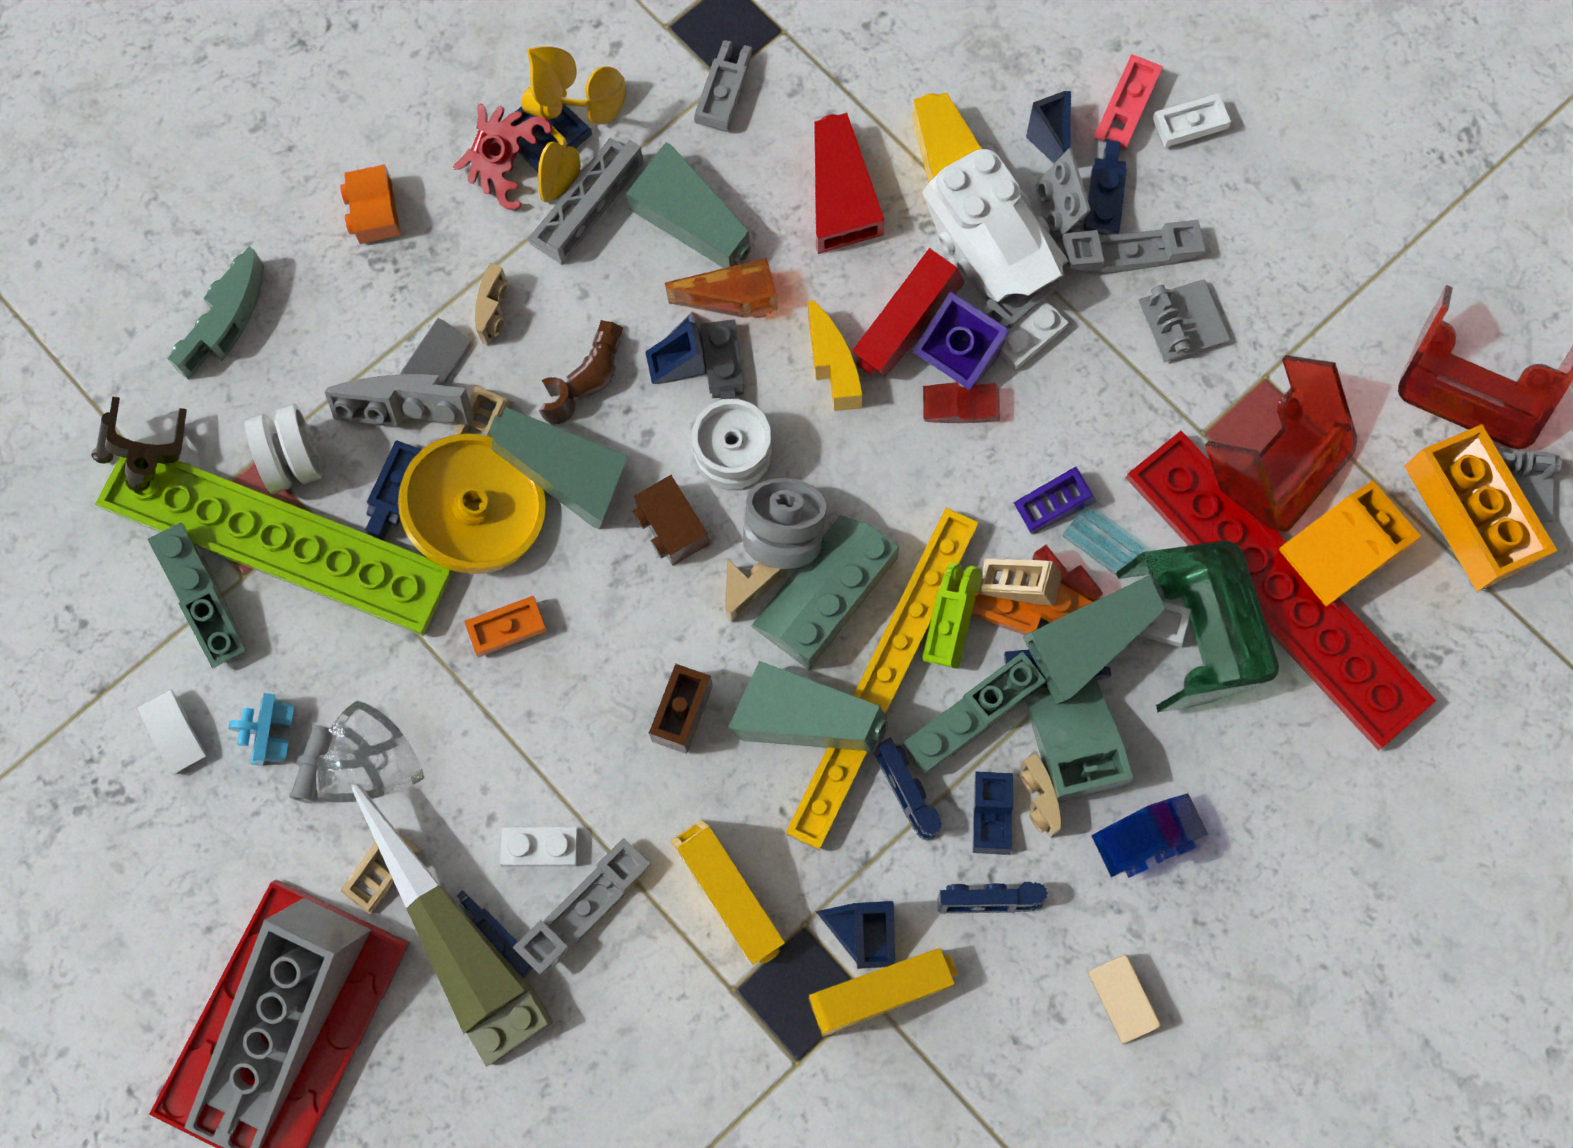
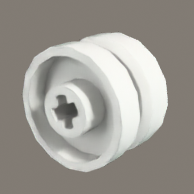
[692,399,772,490]
[244,403,322,494]

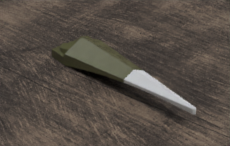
[351,784,553,1067]

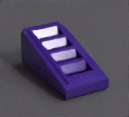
[1013,466,1097,534]

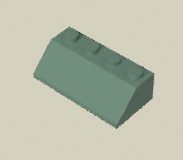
[751,515,899,670]

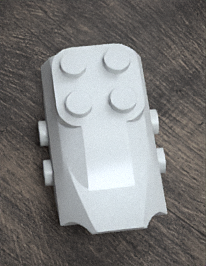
[922,149,1069,302]

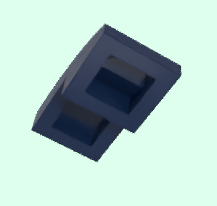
[972,771,1013,855]

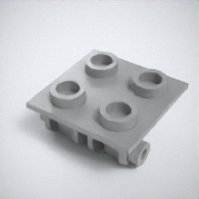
[1035,148,1091,244]
[1139,279,1230,362]
[1496,447,1562,522]

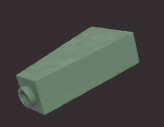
[626,142,751,272]
[487,407,628,529]
[1023,575,1166,704]
[728,661,888,751]

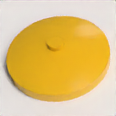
[398,434,546,574]

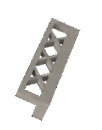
[528,138,644,265]

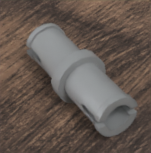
[289,725,335,804]

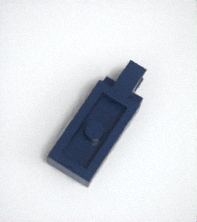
[1084,140,1127,235]
[365,440,422,540]

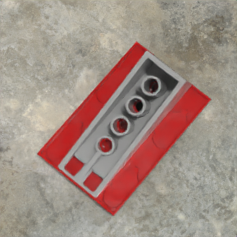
[149,879,410,1148]

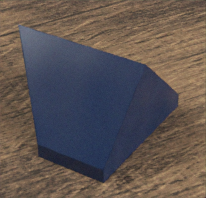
[1026,91,1071,164]
[645,312,706,384]
[815,901,895,969]

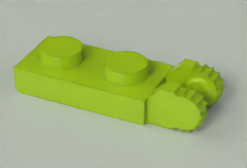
[922,562,983,669]

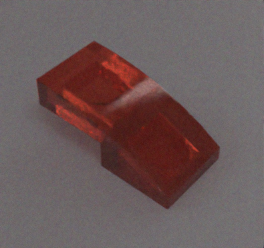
[923,382,1000,423]
[1032,544,1103,602]

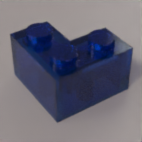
[1091,793,1209,879]

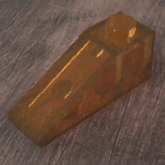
[665,258,778,318]

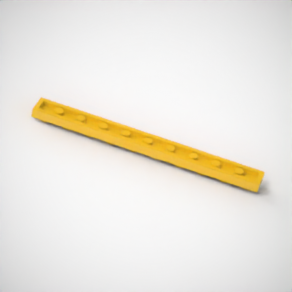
[785,508,979,851]

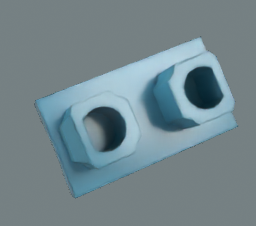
[228,693,294,766]

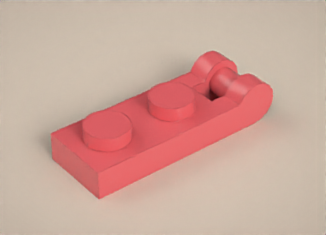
[1094,54,1163,150]

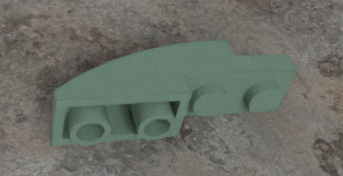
[167,247,264,380]
[147,522,247,668]
[902,652,1046,775]

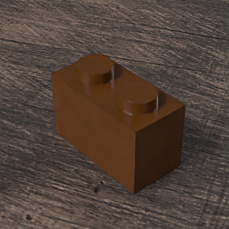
[632,475,710,566]
[649,663,713,754]

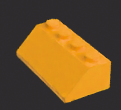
[1404,424,1557,592]

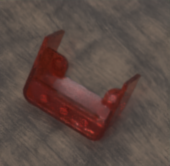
[1398,285,1573,449]
[1205,355,1357,532]

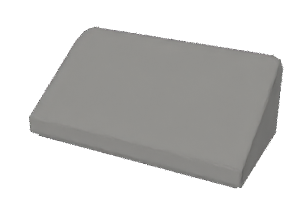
[400,318,472,386]

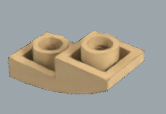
[475,262,508,346]
[1020,753,1061,838]

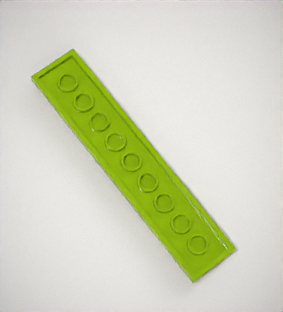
[95,457,454,636]

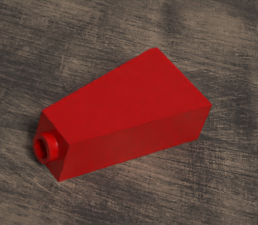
[814,113,885,254]
[852,248,965,377]

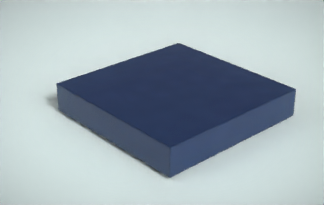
[513,104,592,173]

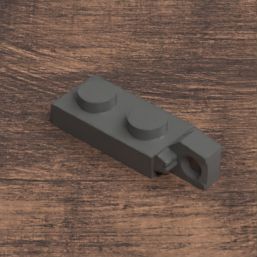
[701,319,745,400]

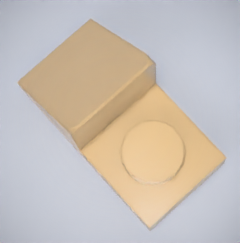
[725,559,785,622]

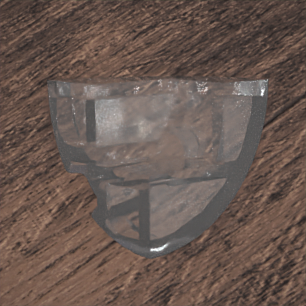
[316,701,425,802]

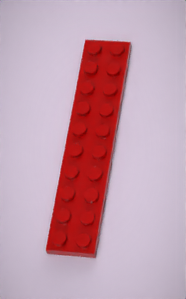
[1126,430,1436,751]

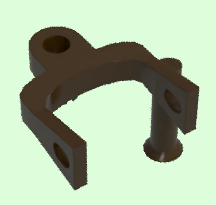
[91,396,187,492]

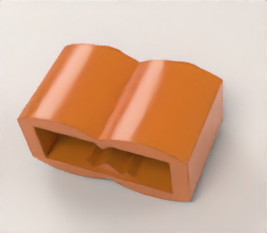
[340,164,400,244]

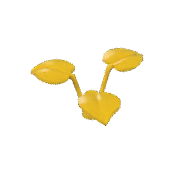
[521,46,626,202]

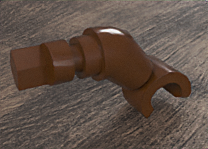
[539,320,623,424]

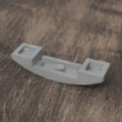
[1062,220,1206,272]
[513,838,651,976]

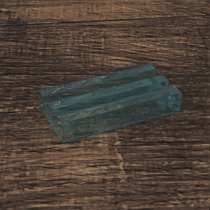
[1063,506,1144,579]

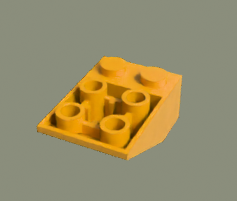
[1279,480,1422,607]

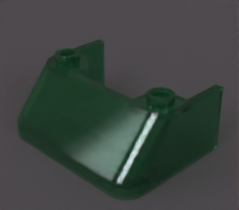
[1116,541,1279,713]

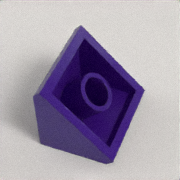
[912,291,1010,390]

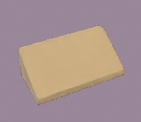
[1087,954,1161,1044]

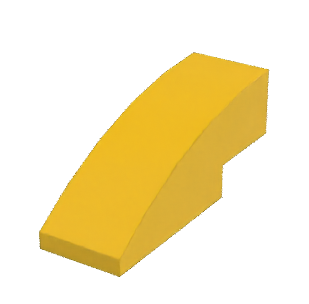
[808,301,862,411]

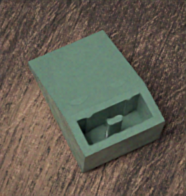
[1025,678,1133,803]

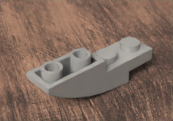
[325,374,473,427]

